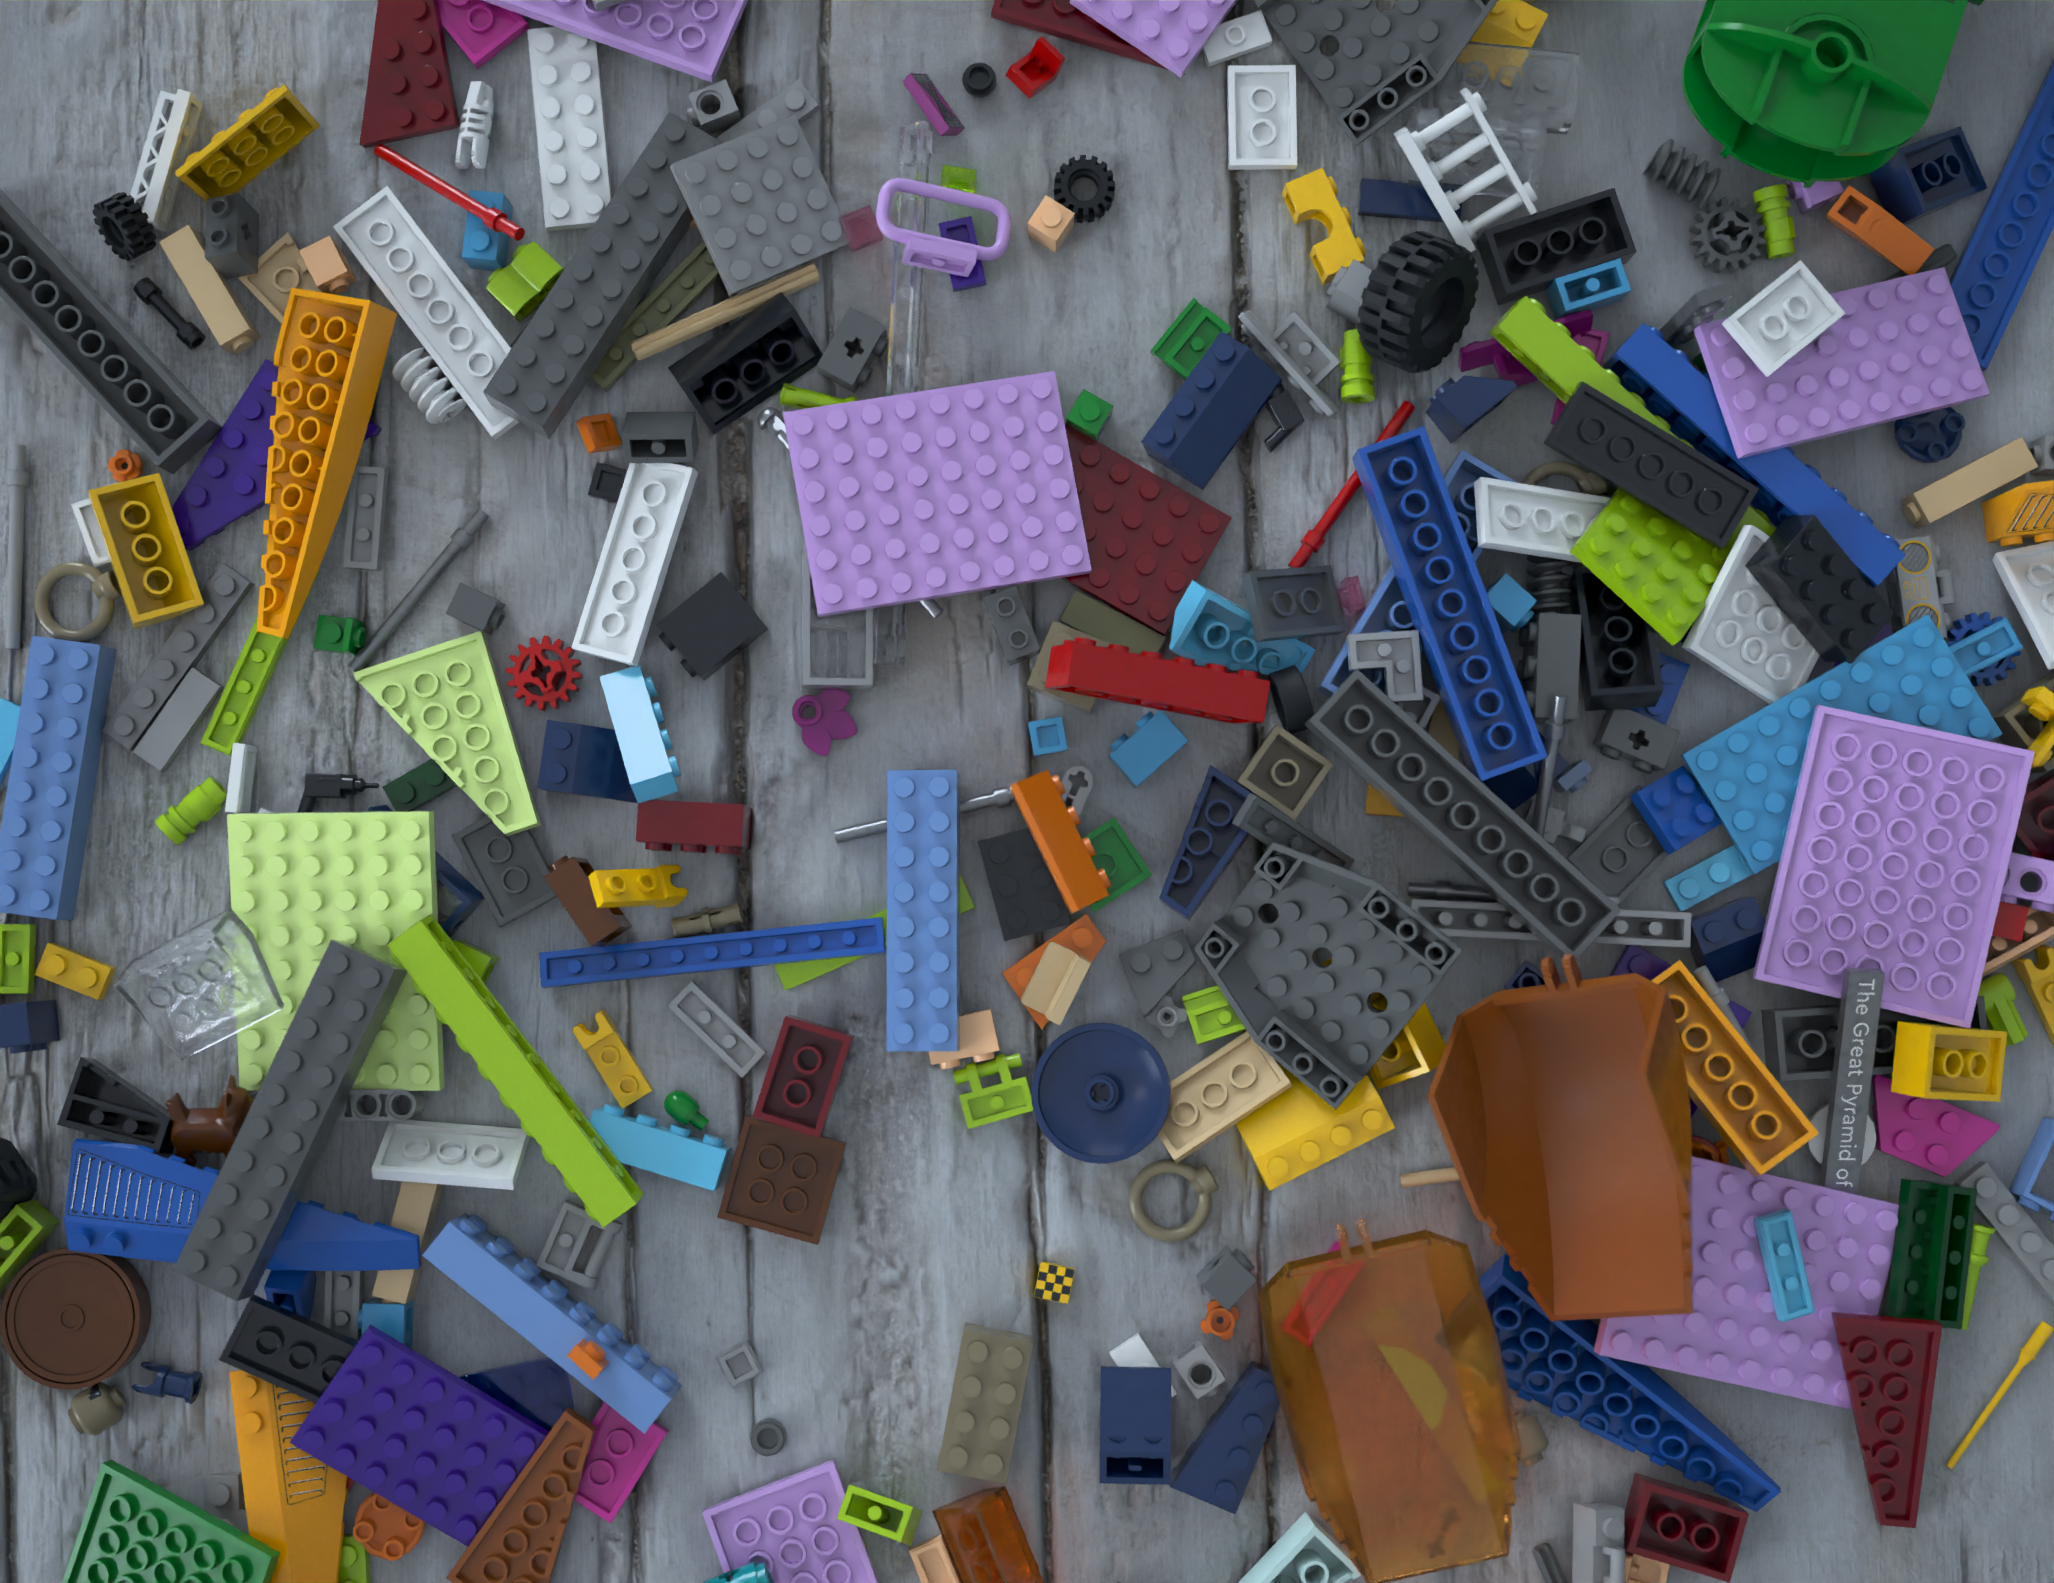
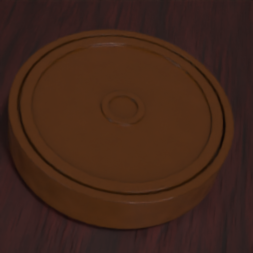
[0,1246,151,1390]

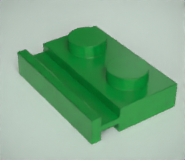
[1151,298,1232,380]

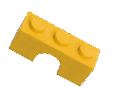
[1282,167,1366,285]

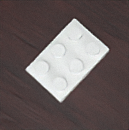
[1227,65,1297,170]
[1722,260,1846,377]

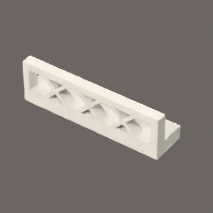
[130,89,203,232]

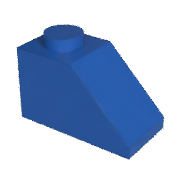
[264,1270,317,1320]

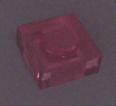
[838,205,884,252]
[1337,575,1365,616]

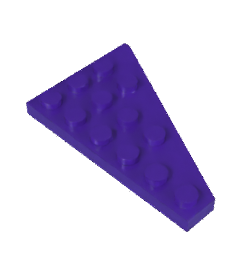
[171,359,382,551]

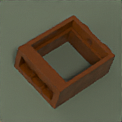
[544,856,632,947]

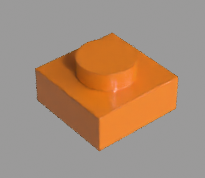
[576,413,622,454]
[567,1338,610,1380]

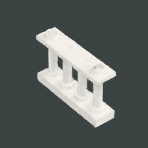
[1393,88,1538,253]

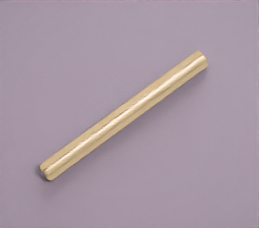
[630,263,820,361]

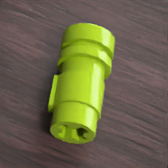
[1753,184,1796,260]
[1340,329,1375,404]
[155,776,227,845]

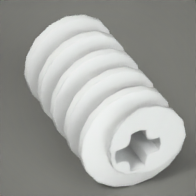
[392,348,467,424]

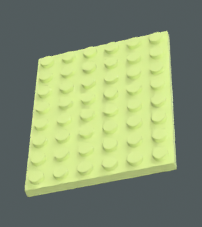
[227,811,445,1091]

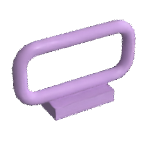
[876,178,1011,277]

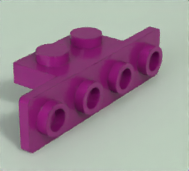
[1458,310,1593,386]

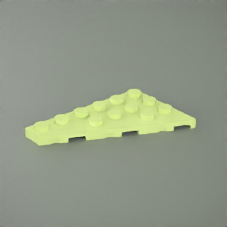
[353,631,541,836]

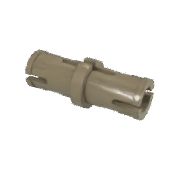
[671,902,744,938]

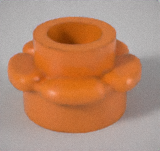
[108,449,143,482]

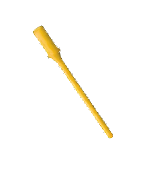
[1946,1321,2054,1469]

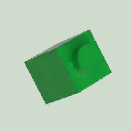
[1066,389,1113,441]

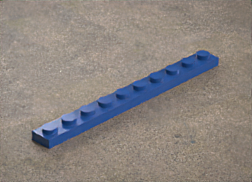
[539,917,886,988]

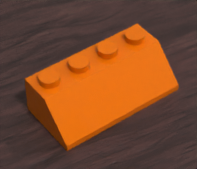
[1010,770,1111,914]

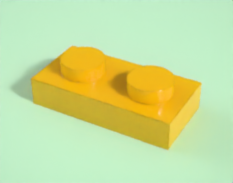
[34,943,116,1000]

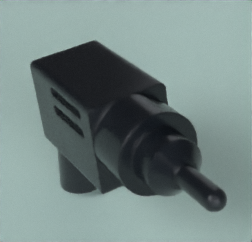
[1264,383,1304,453]
[297,773,380,812]

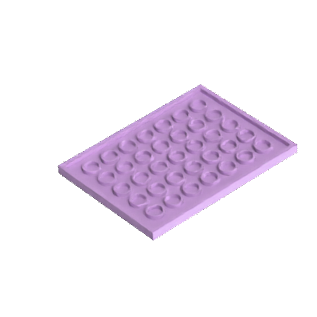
[783,371,1092,617]
[1753,705,2035,1029]
[1593,1156,1899,1410]

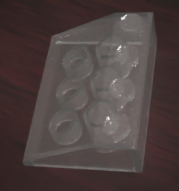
[112,908,284,1060]

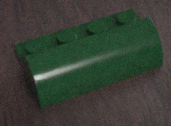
[1886,1179,1977,1329]

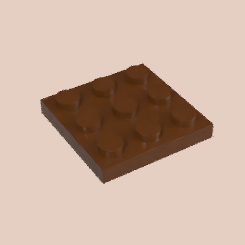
[717,1115,847,1245]

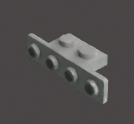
[1238,310,1343,417]

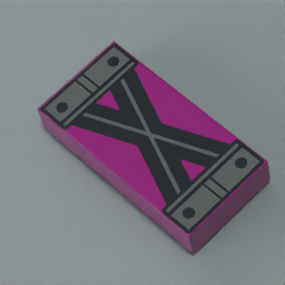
[903,73,964,136]

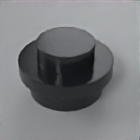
[963,63,996,98]

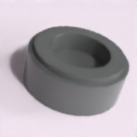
[750,1418,786,1456]

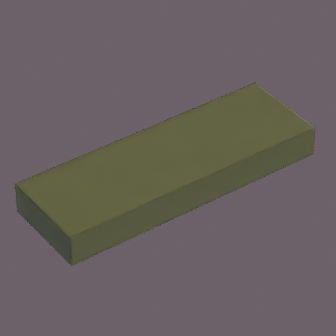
[1059,590,1166,654]

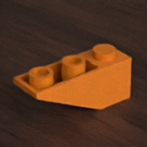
[1827,185,1935,275]

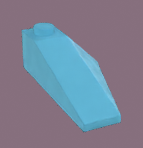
[1169,580,1316,675]

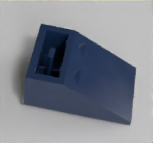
[1099,1366,1171,1485]

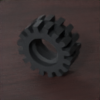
[1054,155,1115,223]
[93,192,156,261]

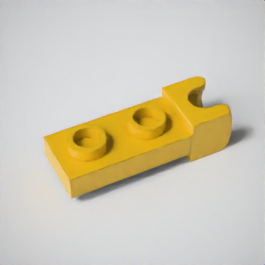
[588,865,688,908]
[2012,945,2054,1045]
[572,1009,653,1109]

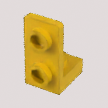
[2020,686,2054,768]

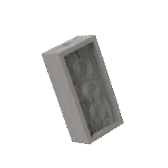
[801,546,873,690]

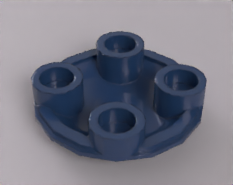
[1894,407,1965,463]

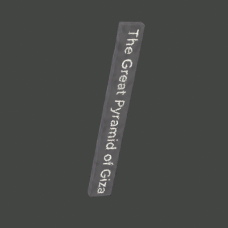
[1820,968,1884,1195]

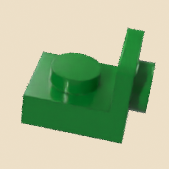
[313,615,366,655]

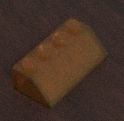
[932,1486,1044,1583]

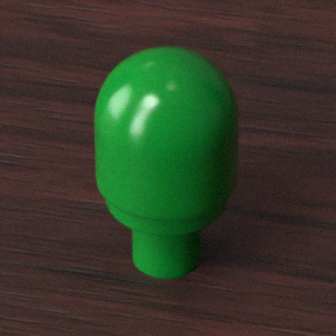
[664,1090,709,1131]

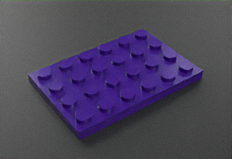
[290,1324,550,1547]

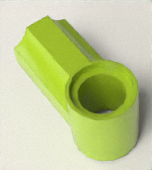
[1978,973,2029,1046]

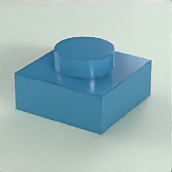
[1028,716,1068,757]

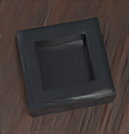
[588,462,627,504]

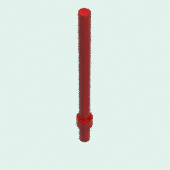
[374,143,525,241]
[1288,400,1415,568]

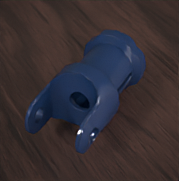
[131,1362,202,1404]

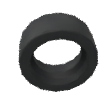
[1268,665,1314,734]

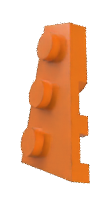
[1002,914,1106,1030]

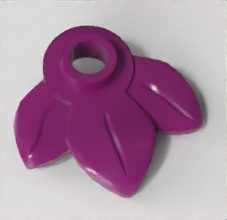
[792,689,857,756]

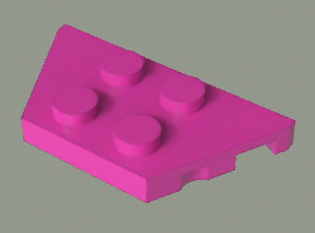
[1871,1075,2001,1177]

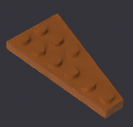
[446,1407,597,1583]

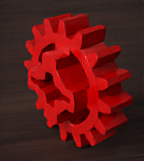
[506,635,583,711]

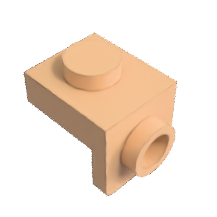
[1625,1552,1670,1583]

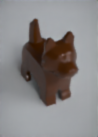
[165,1075,255,1167]

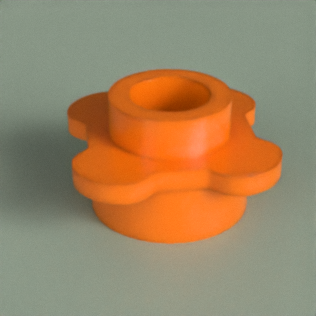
[1200,1300,1240,1340]

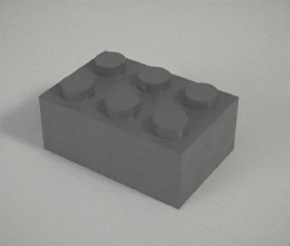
[1517,613,1582,725]

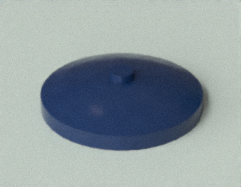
[1031,1023,1171,1164]

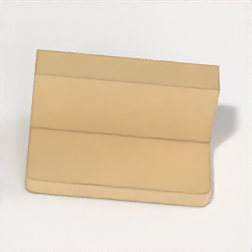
[1020,941,1091,1025]

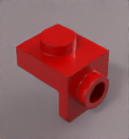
[1006,37,1065,99]

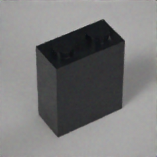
[657,572,768,680]

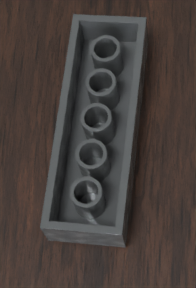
[1761,996,1987,1082]

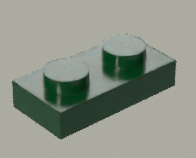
[382,759,458,811]

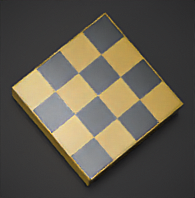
[1034,1261,1075,1304]

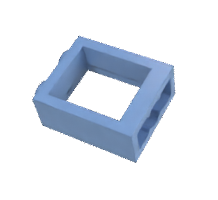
[2009,1117,2054,1222]

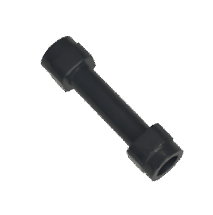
[133,277,205,350]

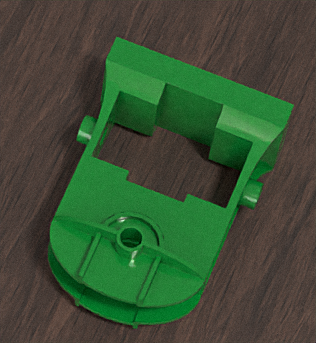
[1682,0,1984,188]

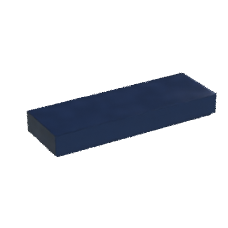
[1358,178,1462,222]

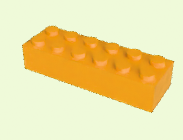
[1651,960,1819,1179]

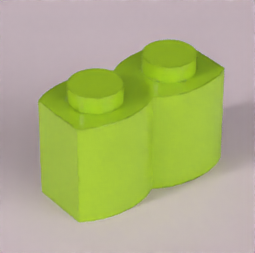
[486,241,564,323]

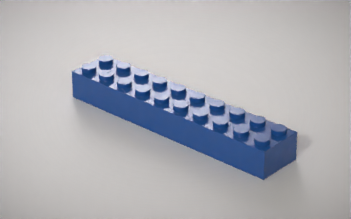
[1602,323,1906,588]
[1352,426,1548,781]

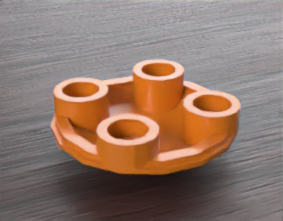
[353,1492,425,1561]

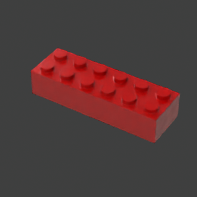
[1045,637,1270,725]

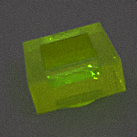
[941,164,977,194]

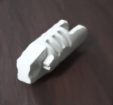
[455,81,494,169]

